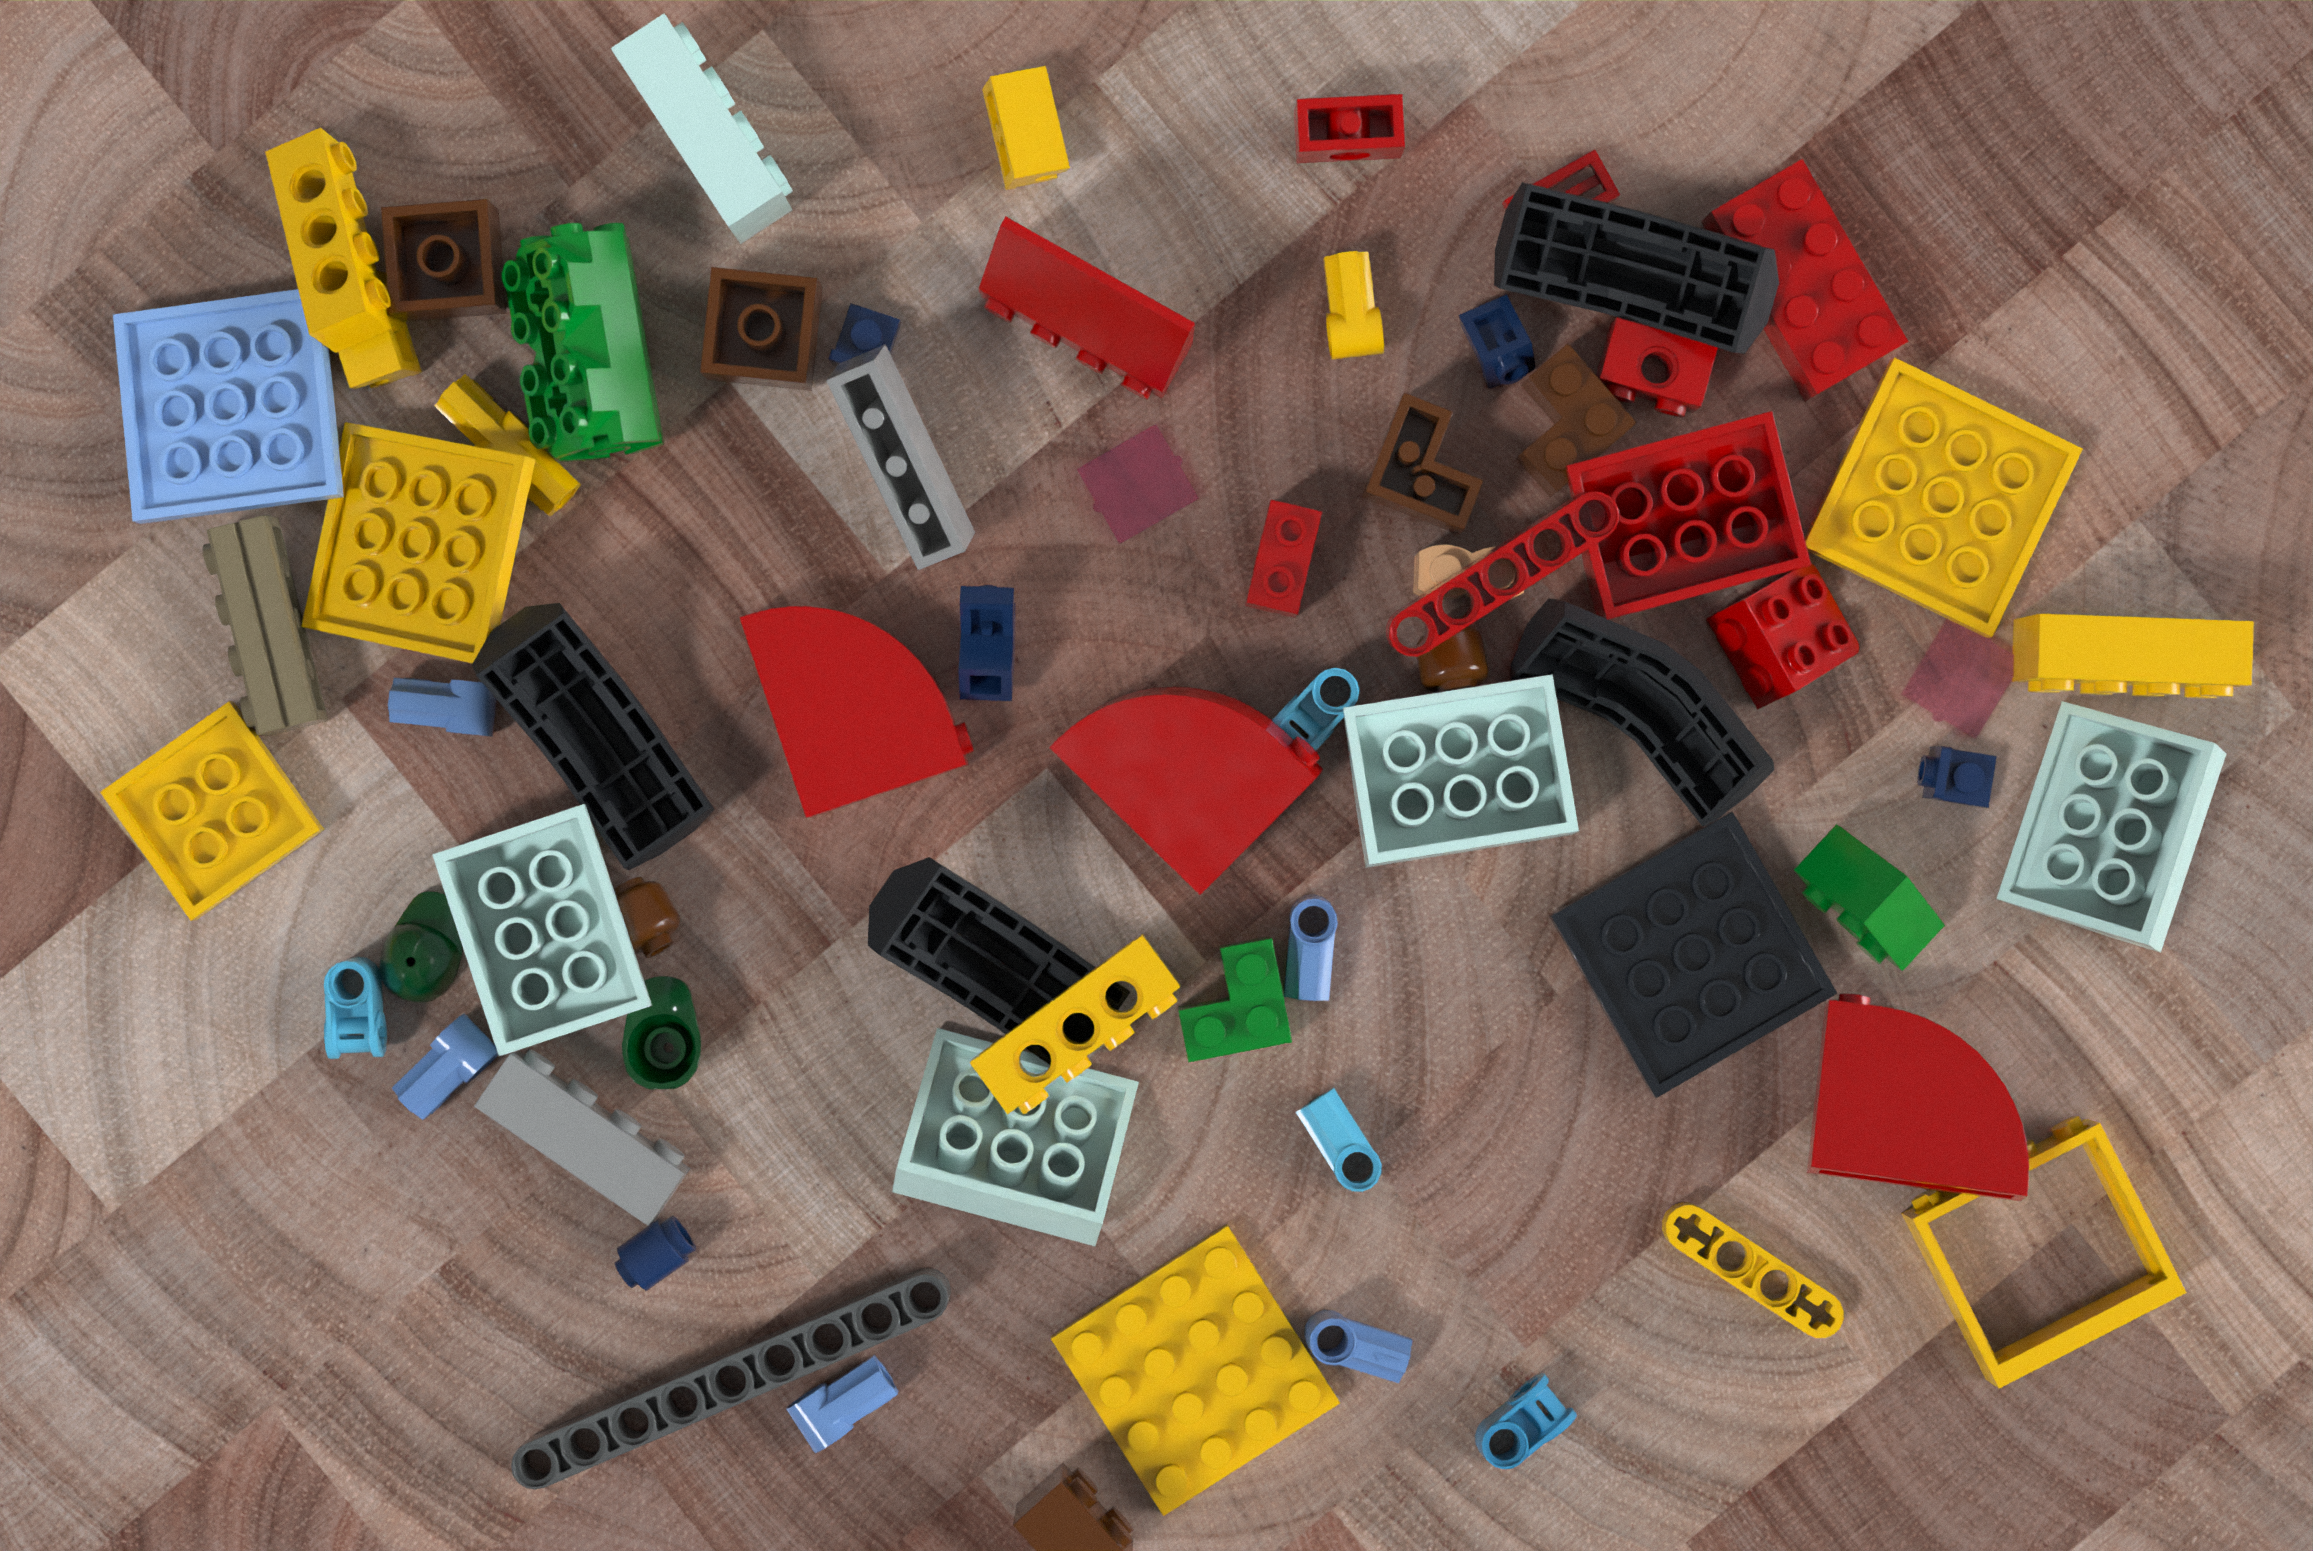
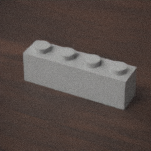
[826,344,975,570]
[474,1049,691,1226]

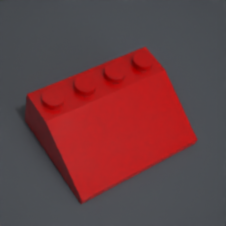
[979,216,1195,400]
[1566,411,1811,620]

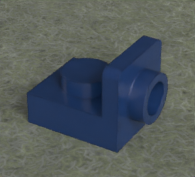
[1459,294,1536,389]
[828,303,902,366]
[1917,746,1997,808]

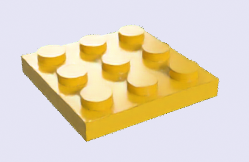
[100,701,325,921]

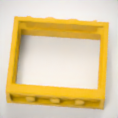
[1901,1116,2187,1389]

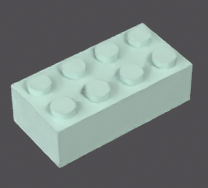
[611,13,793,244]

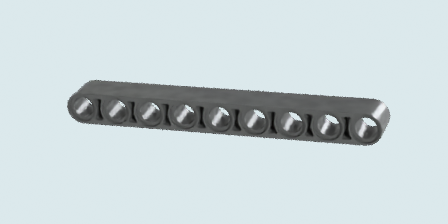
[511,1268,951,1490]

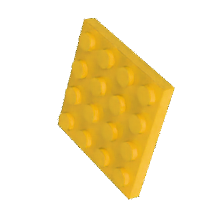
[1804,357,2083,638]
[301,422,536,663]
[1051,1224,1340,1516]

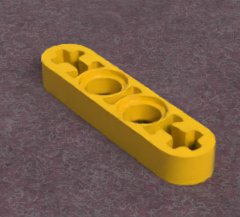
[1662,1202,1844,1338]

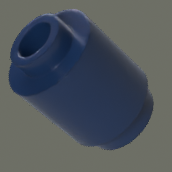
[614,1215,696,1291]

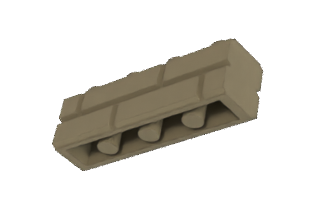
[203,515,328,736]

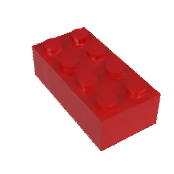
[1701,159,1909,402]

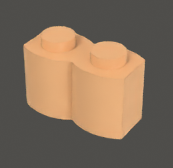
[1413,545,1524,601]

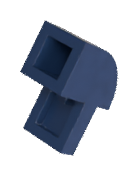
[958,585,1016,701]

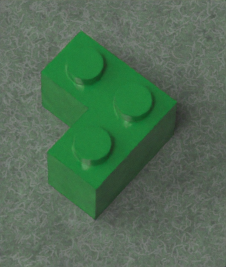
[1794,824,1945,971]
[1178,936,1292,1063]

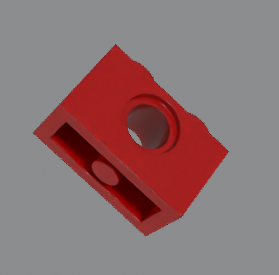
[1294,94,1405,163]
[1596,317,1718,418]
[1245,500,1322,618]

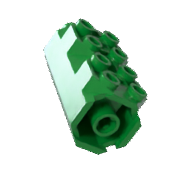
[502,223,664,462]

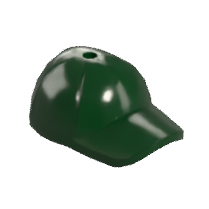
[379,891,463,1003]
[622,976,701,1089]

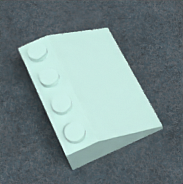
[1343,674,1579,868]
[1996,701,2226,953]
[432,804,652,1056]
[892,1028,1139,1246]

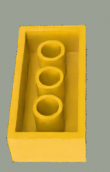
[2011,614,2254,699]

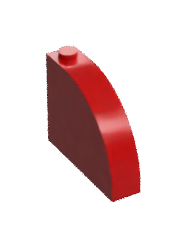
[739,606,974,818]
[1049,686,1323,895]
[1807,994,2029,1201]

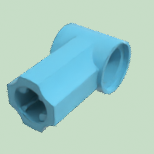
[1295,1088,1382,1192]

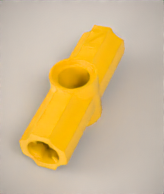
[434,374,581,517]

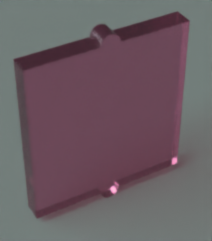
[1077,424,1199,544]
[1900,618,2014,739]

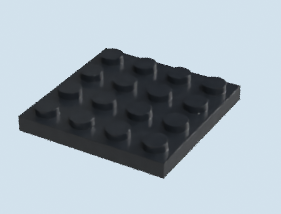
[1549,812,1838,1098]

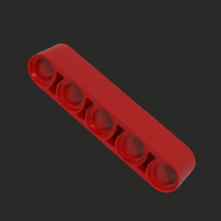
[1386,492,1619,657]

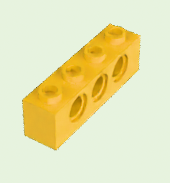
[265,127,391,353]
[970,934,1180,1115]

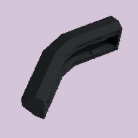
[1494,182,1779,354]
[1510,598,1774,827]
[472,603,715,870]
[868,857,1131,1065]

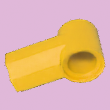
[1323,251,1384,360]

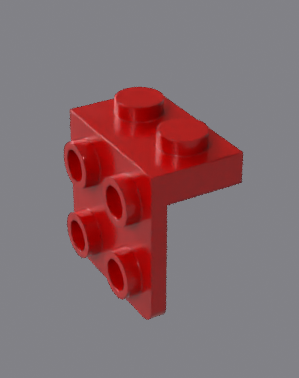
[1706,563,1860,710]

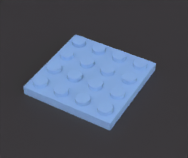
[113,289,344,524]

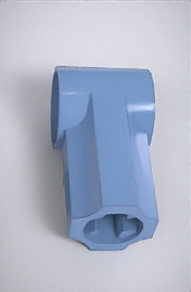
[388,677,496,737]
[1283,894,1338,1001]
[392,1013,498,1120]
[1304,1310,1413,1383]
[786,1354,899,1453]

